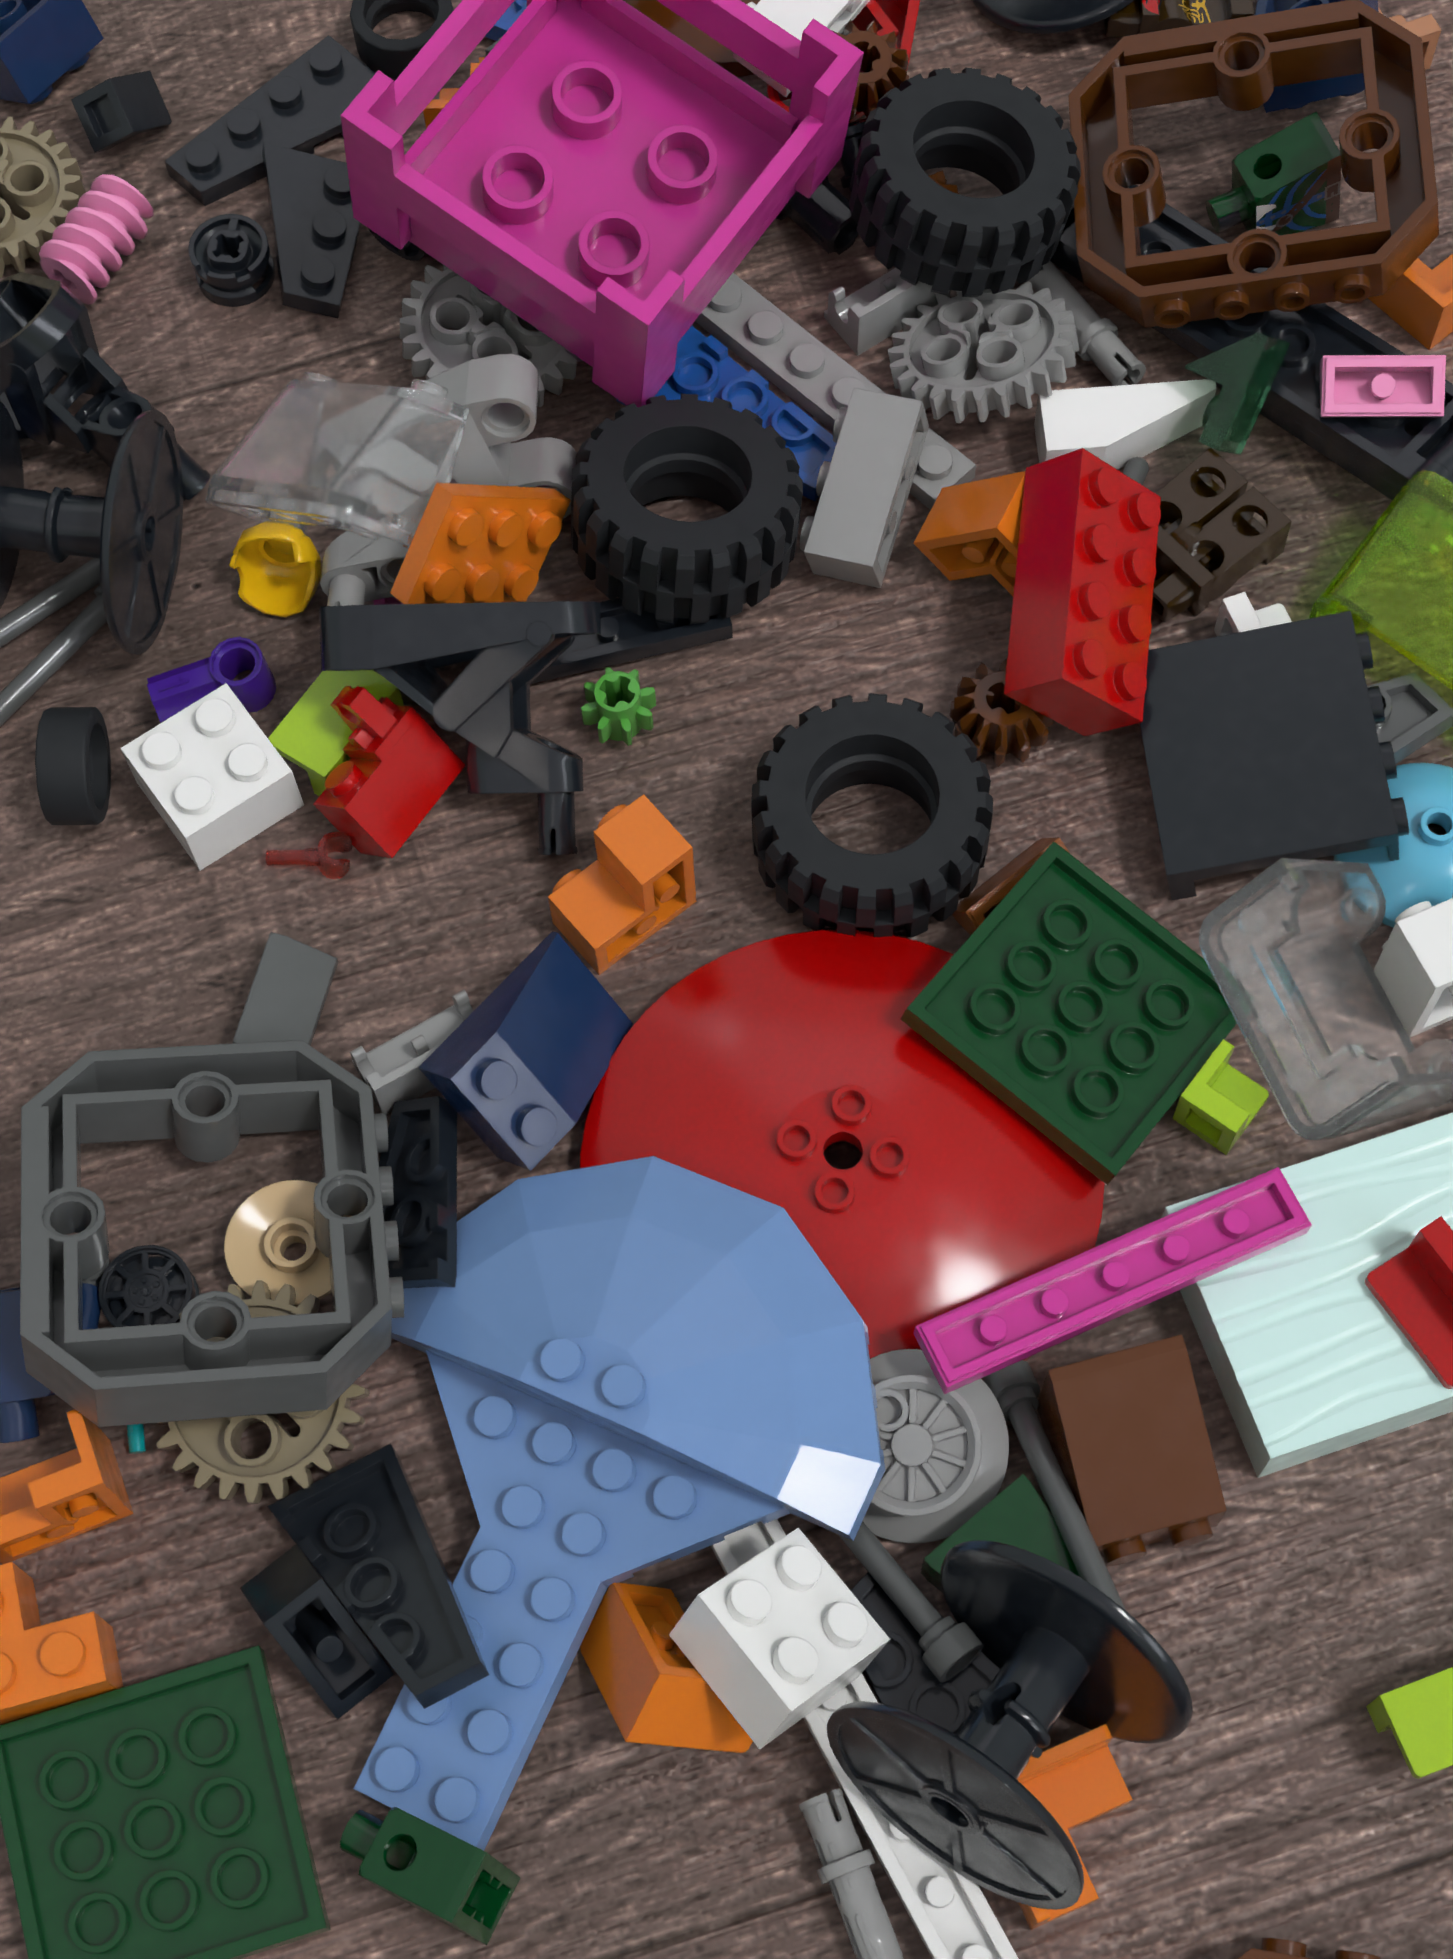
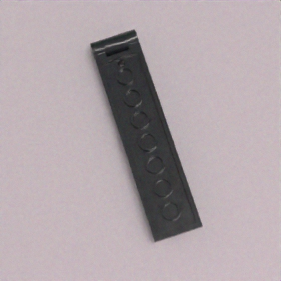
[1050,184,1453,517]

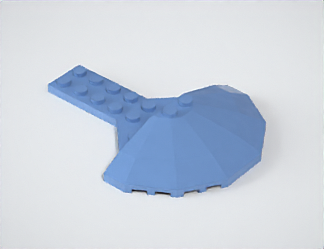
[353,1156,885,1851]

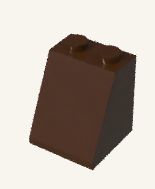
[1037,1334,1227,1566]

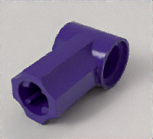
[147,637,276,723]

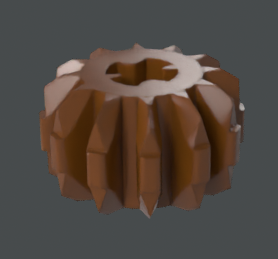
[833,19,909,121]
[950,658,1054,767]

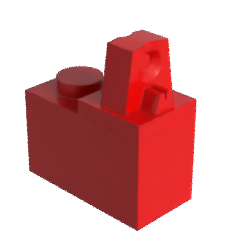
[313,686,466,858]

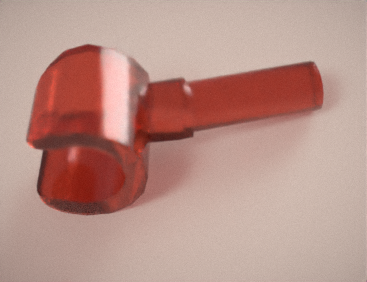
[266,831,352,879]

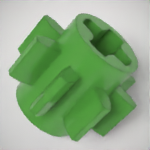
[581,667,656,746]

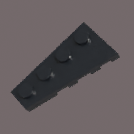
[165,35,375,206]
[267,1443,489,1709]

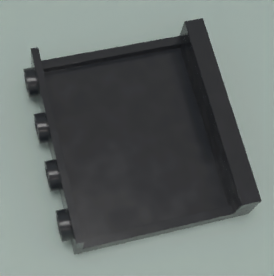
[1140,610,1409,900]

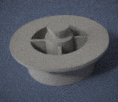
[863,1349,1009,1543]

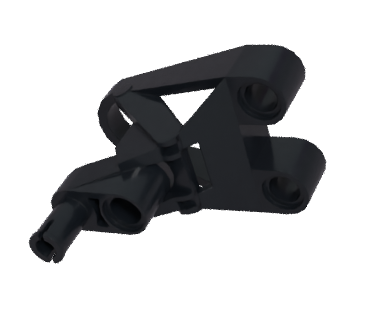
[0,272,211,501]
[319,601,601,855]

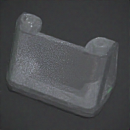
[205,372,470,549]
[1199,858,1453,1140]

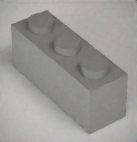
[800,387,929,588]

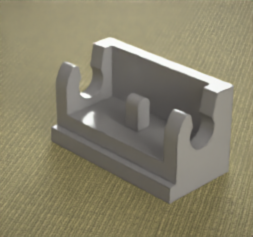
[824,268,950,356]
[350,990,473,1115]

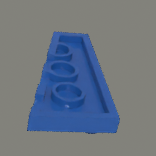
[616,325,837,501]

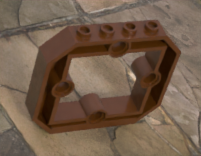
[1068,0,1439,328]

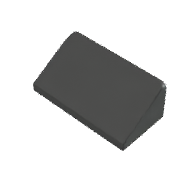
[233,932,338,1046]

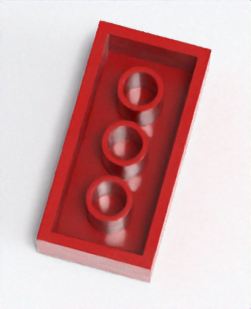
[1004,448,1161,737]

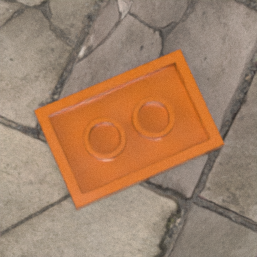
[390,483,571,604]

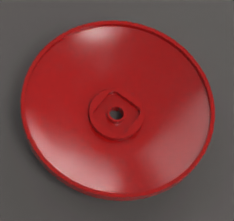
[580,930,1105,1361]

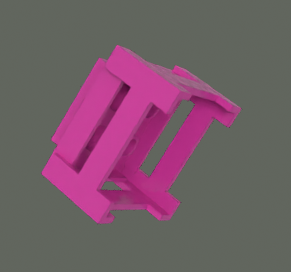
[341,0,864,407]

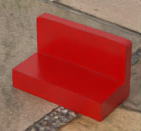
[1365,1216,1453,1389]

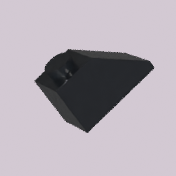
[240,1544,394,1719]

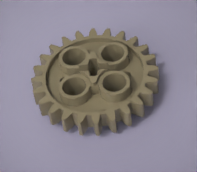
[0,116,86,278]
[153,1280,370,1504]

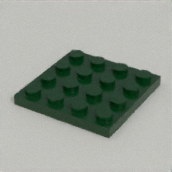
[901,842,1256,1185]
[0,1645,331,1959]

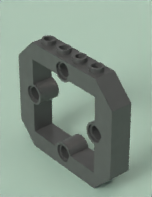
[20,1040,404,1427]

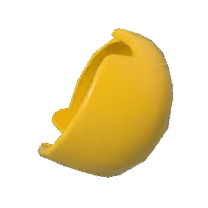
[229,521,322,618]

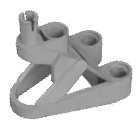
[313,354,577,606]

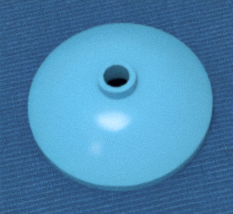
[1334,763,1453,928]

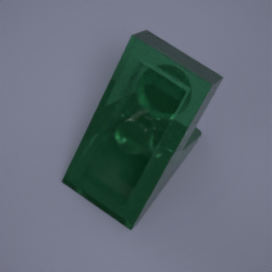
[1185,333,1290,455]

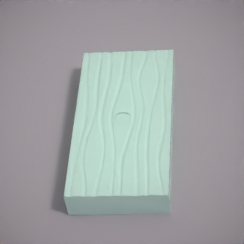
[1161,1112,1453,1478]

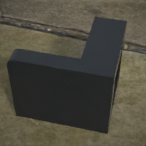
[71,70,172,153]

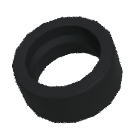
[350,0,454,79]
[35,707,111,825]

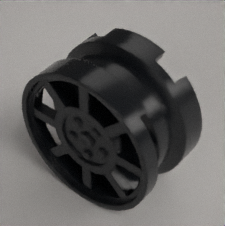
[188,214,275,307]
[99,1245,202,1327]

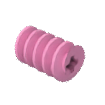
[39,174,154,305]

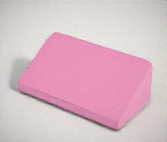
[1320,355,1446,417]

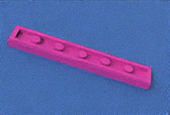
[913,1167,1312,1395]

